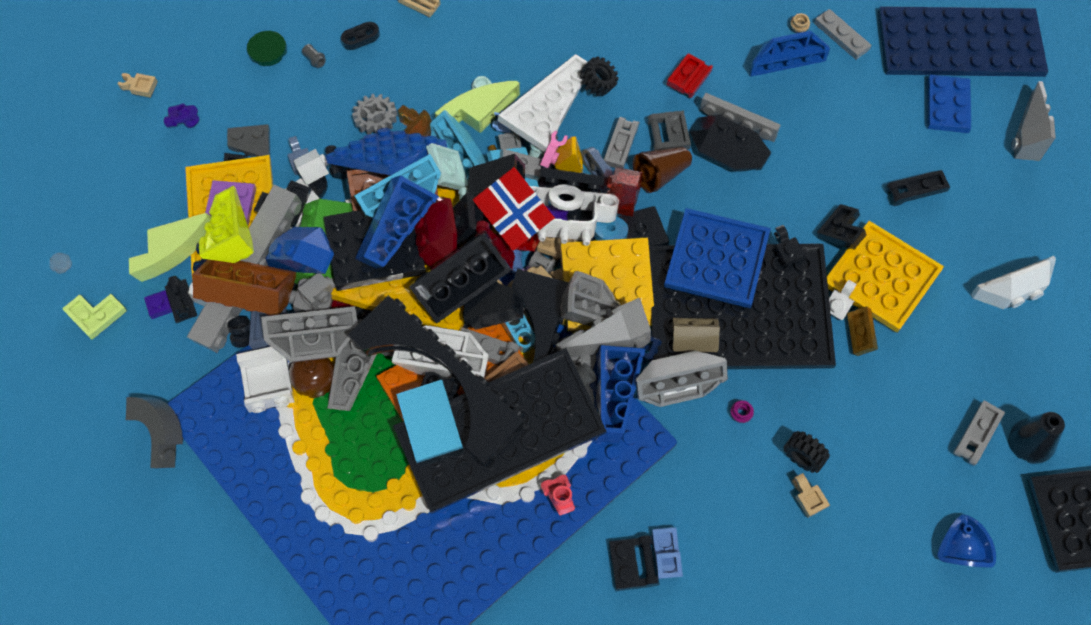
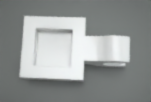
[829,280,857,320]

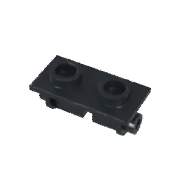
[165,276,197,323]

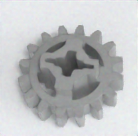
[352,94,398,134]

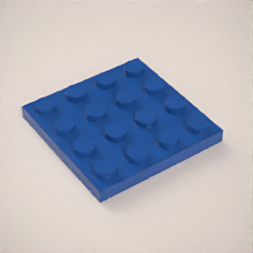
[326,128,447,175]
[664,208,771,308]

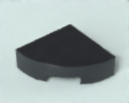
[308,176,328,199]

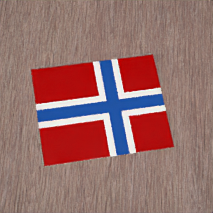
[472,167,555,251]

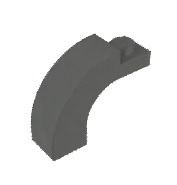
[126,397,183,468]

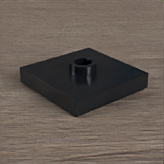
[453,193,476,249]
[617,206,669,246]

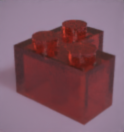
[607,167,643,217]

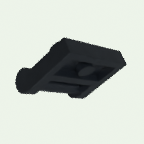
[609,535,660,591]

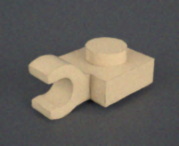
[792,473,830,518]

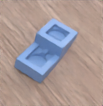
[652,527,683,579]

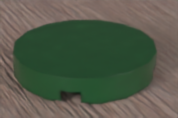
[247,30,287,66]

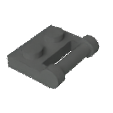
[647,110,691,150]

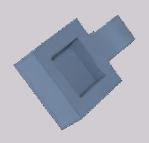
[288,136,309,175]

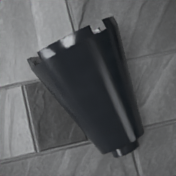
[1008,412,1065,464]

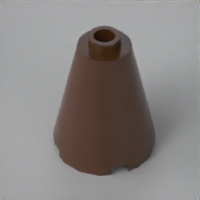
[633,147,692,193]

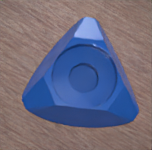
[937,515,996,568]

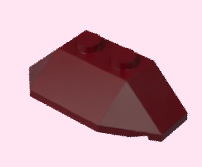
[414,196,457,268]

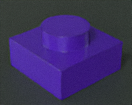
[144,290,172,319]

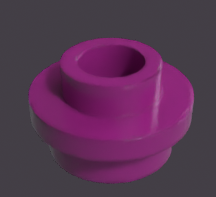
[730,400,754,423]

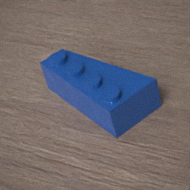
[355,175,439,268]
[596,345,646,443]

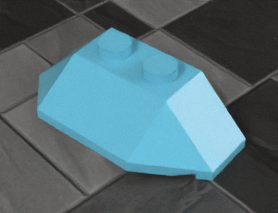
[430,110,487,181]
[354,154,441,218]

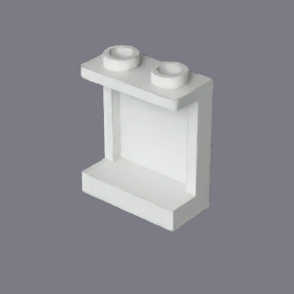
[236,347,295,413]

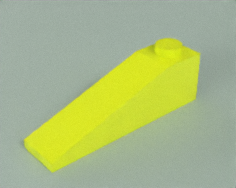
[199,185,254,263]

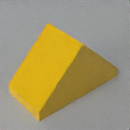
[555,136,583,173]

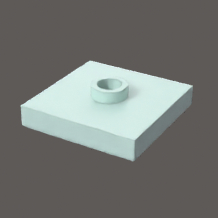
[426,143,469,190]

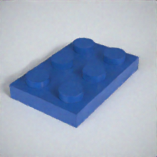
[927,75,971,133]

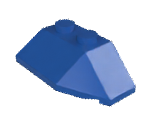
[749,31,830,77]
[266,227,334,274]

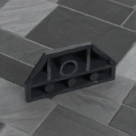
[689,114,771,171]

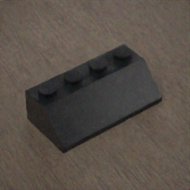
[409,230,511,324]

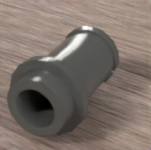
[302,44,326,68]

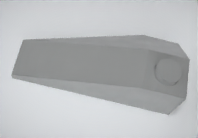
[1011,81,1056,161]
[556,298,651,357]
[328,319,377,411]

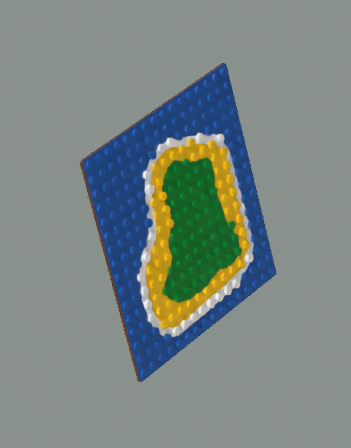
[167,272,677,625]

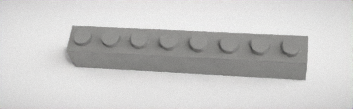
[187,185,302,353]

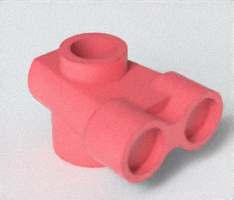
[540,475,575,515]

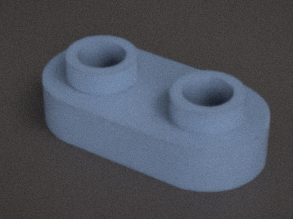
[582,147,612,178]

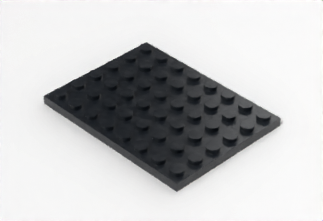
[649,244,836,369]

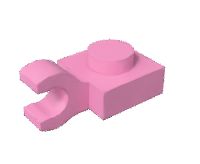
[540,131,568,168]

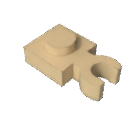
[117,73,158,98]

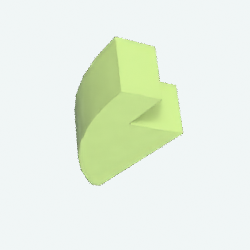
[435,81,520,133]
[129,213,211,282]

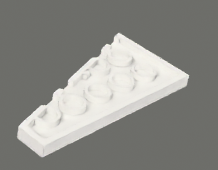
[498,54,587,152]

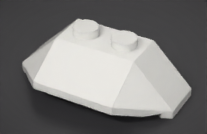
[971,256,1056,309]
[392,325,489,378]

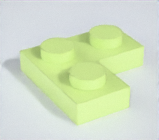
[62,294,127,340]

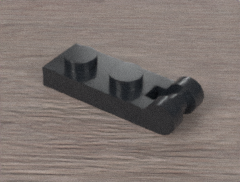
[886,170,950,206]

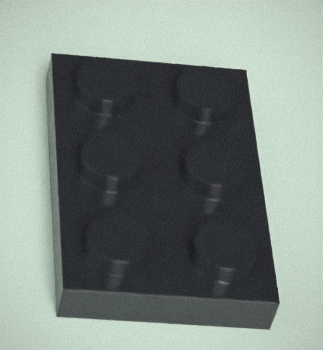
[540,168,611,189]

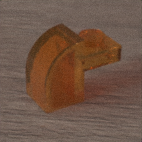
[398,105,432,137]

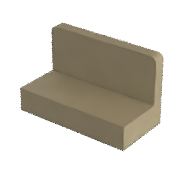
[673,318,720,352]

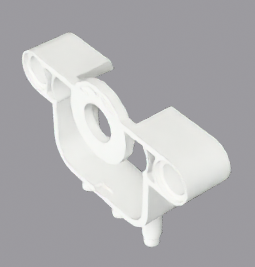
[530,184,619,246]

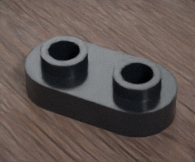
[341,22,380,50]

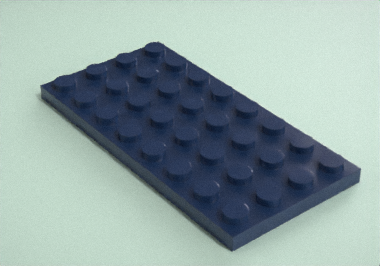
[878,6,1048,77]

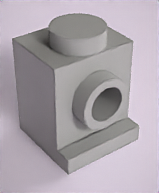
[298,273,336,311]

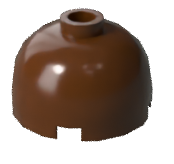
[289,358,334,398]

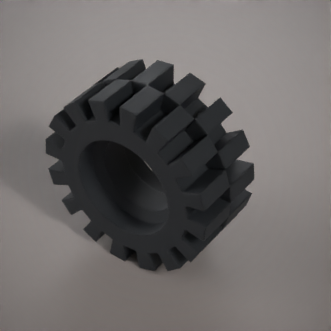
[580,56,619,97]
[783,431,830,473]

